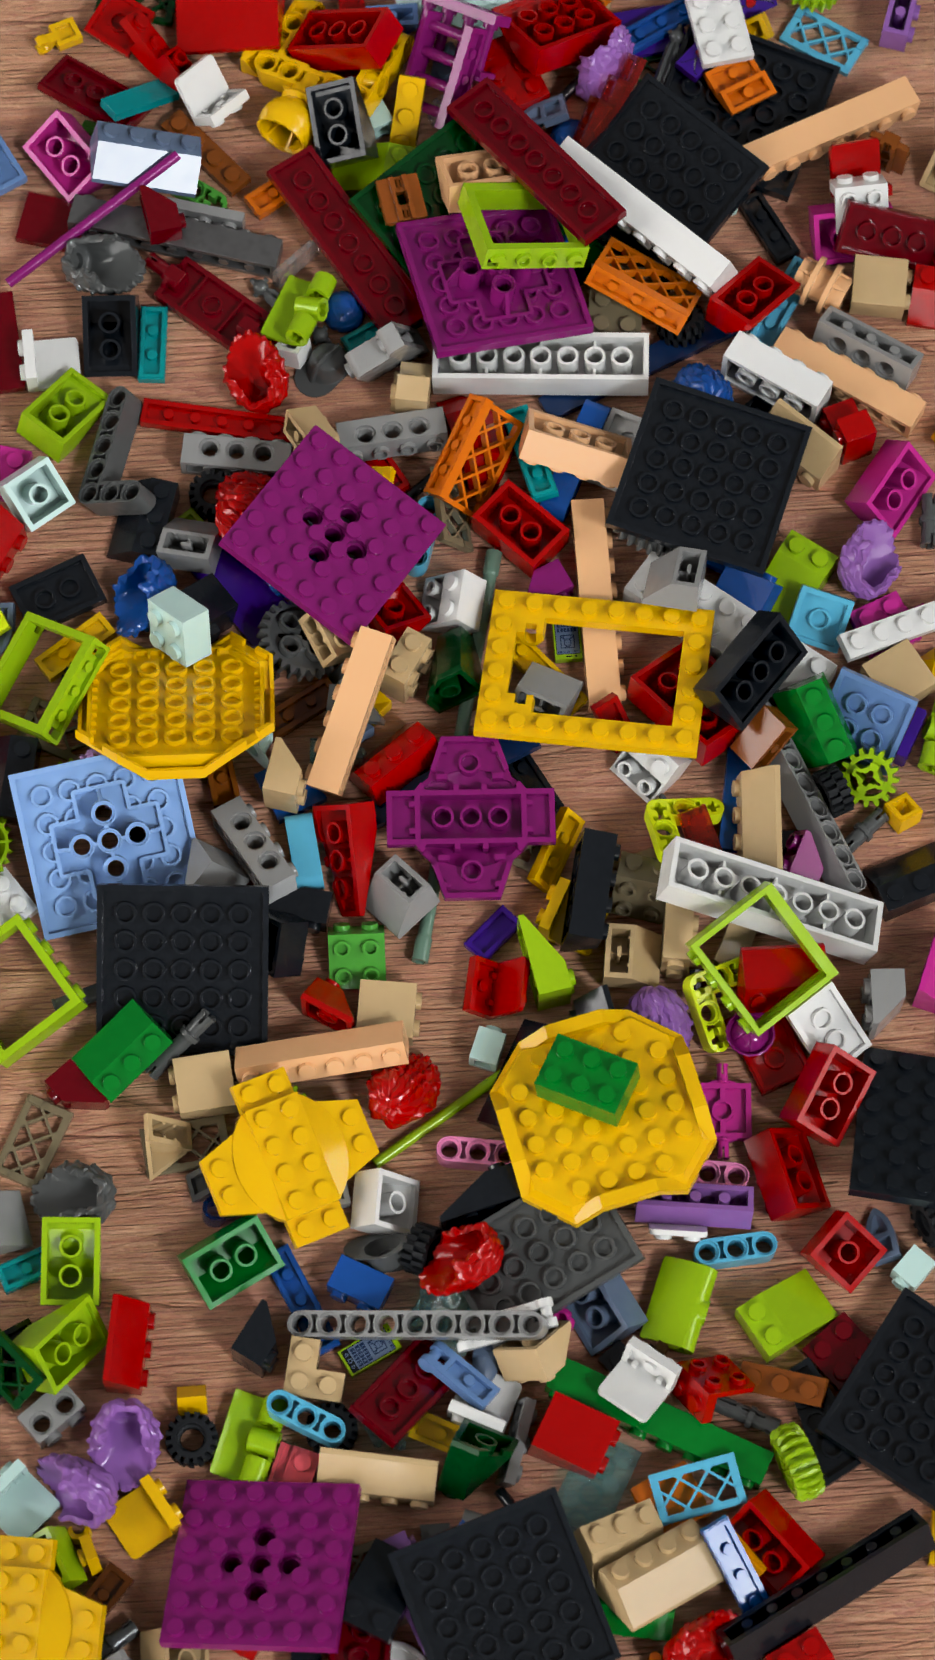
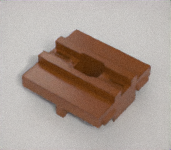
[869,130,910,175]
[375,173,428,227]

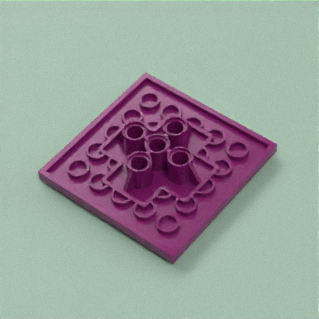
[395,209,594,359]
[218,424,446,646]
[159,1480,362,1653]

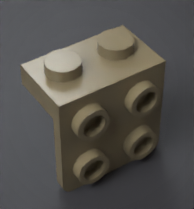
[611,851,666,924]

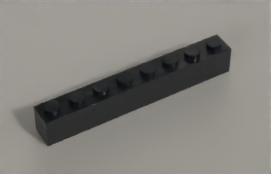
[715,1508,935,1660]

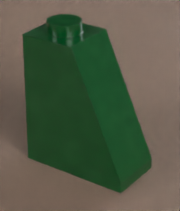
[425,626,482,714]
[436,1418,519,1501]

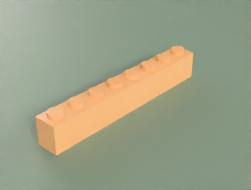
[742,76,920,181]
[570,498,626,713]

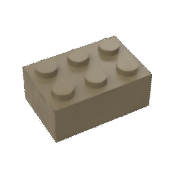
[588,264,645,333]

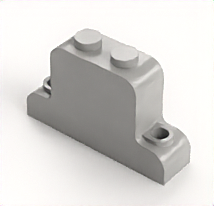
[344,321,430,382]

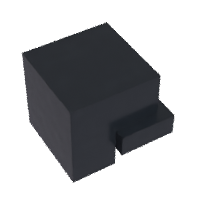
[181,573,238,645]

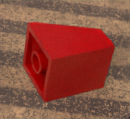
[527,1391,622,1479]

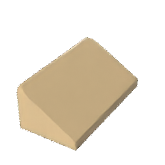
[713,923,757,974]

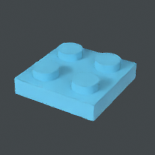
[788,584,855,654]

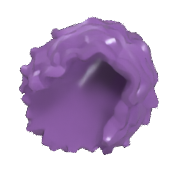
[575,25,635,105]
[837,518,902,601]
[623,985,694,1047]
[86,1398,163,1492]
[36,1453,118,1529]

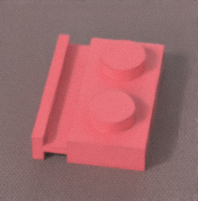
[268,1441,319,1483]

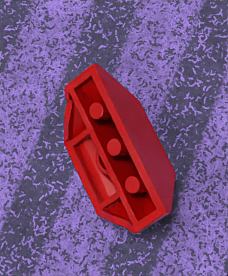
[436,395,514,498]

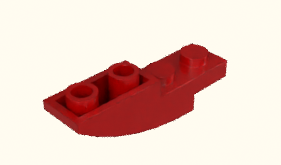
[119,8,192,92]

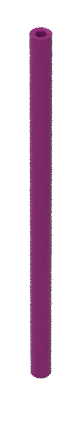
[5,150,181,288]

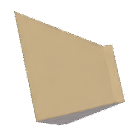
[144,1113,193,1182]

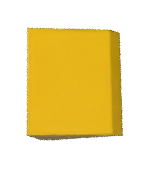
[177,1385,208,1417]

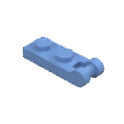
[418,1340,501,1411]

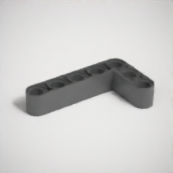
[78,386,156,516]

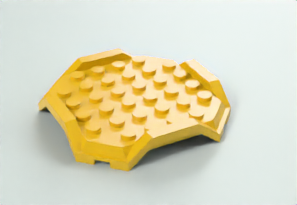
[75,631,275,780]
[489,1009,717,1228]

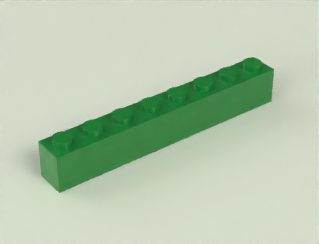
[544,1357,774,1491]

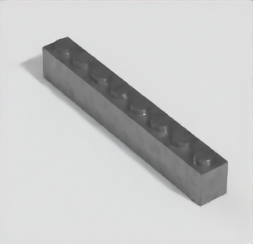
[67,194,283,280]

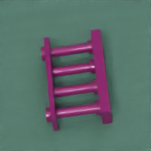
[410,0,512,82]
[405,9,488,129]

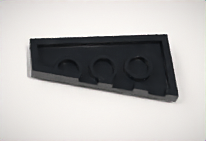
[789,1357,863,1488]

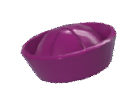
[726,1013,775,1057]

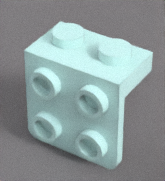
[0,1458,60,1537]

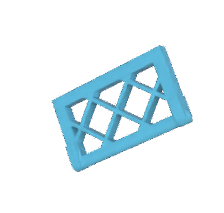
[779,6,869,77]
[648,1452,748,1526]

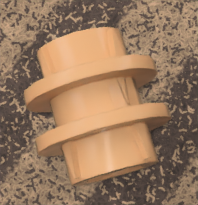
[793,256,853,314]

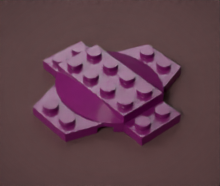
[386,736,556,901]

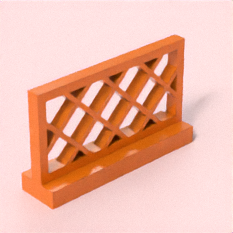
[584,236,702,336]
[423,393,524,519]

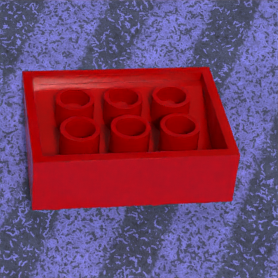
[176,0,285,55]
[491,0,621,77]
[626,642,739,766]

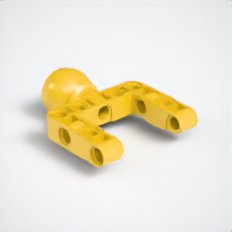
[254,0,415,155]

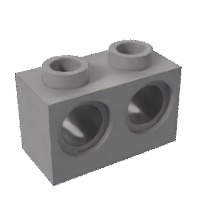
[17,1384,87,1449]

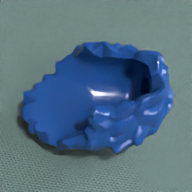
[672,362,734,402]
[112,554,177,638]

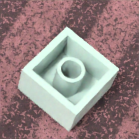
[0,456,76,532]
[147,586,212,668]

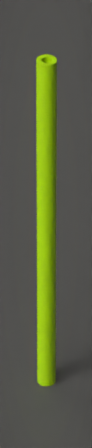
[372,1068,501,1168]

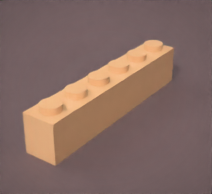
[773,326,926,438]
[305,626,396,798]
[234,1020,409,1084]

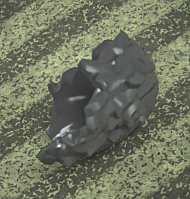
[61,233,147,295]
[30,1159,117,1224]

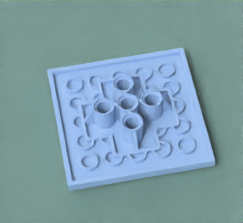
[8,754,196,940]

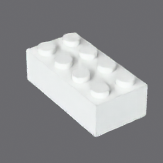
[721,330,833,425]

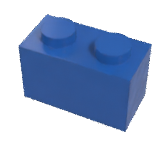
[716,566,783,612]
[327,1254,394,1310]

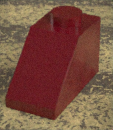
[139,185,186,245]
[44,1059,110,1110]

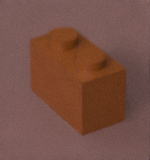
[730,705,798,769]

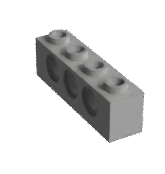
[812,305,924,391]
[336,406,448,461]
[180,431,293,477]
[211,796,298,904]

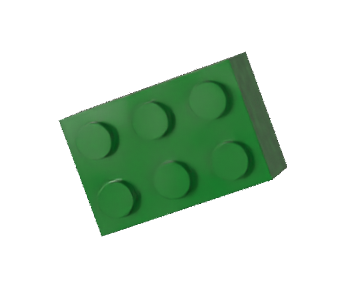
[534,1033,640,1127]

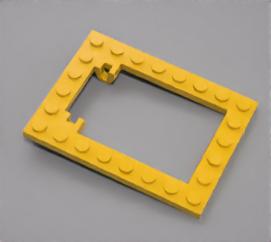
[473,589,715,759]

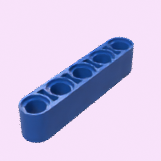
[540,399,612,523]

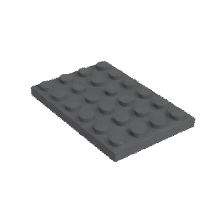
[462,1198,645,1349]

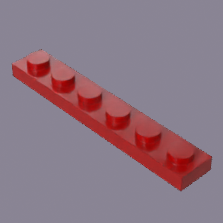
[140,398,294,448]

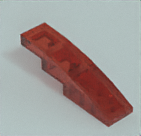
[572,53,647,148]

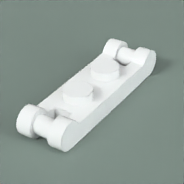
[451,1296,559,1353]

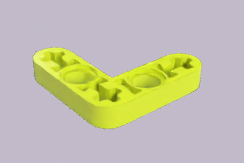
[644,797,724,863]
[682,956,740,1054]

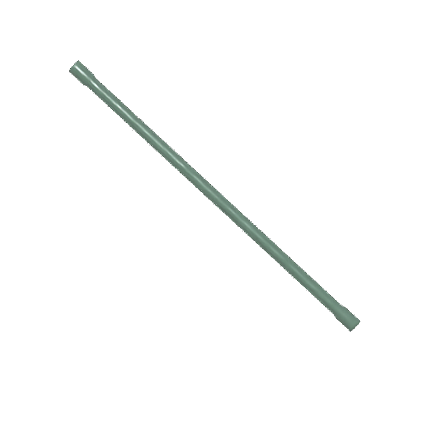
[411,549,502,965]

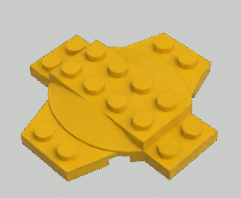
[198,1066,380,1249]
[0,1535,107,1660]

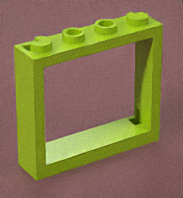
[458,182,590,269]
[0,611,110,746]
[685,881,839,1037]
[0,913,88,1068]

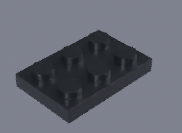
[9,553,107,632]

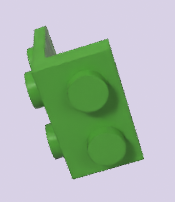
[328,921,386,990]

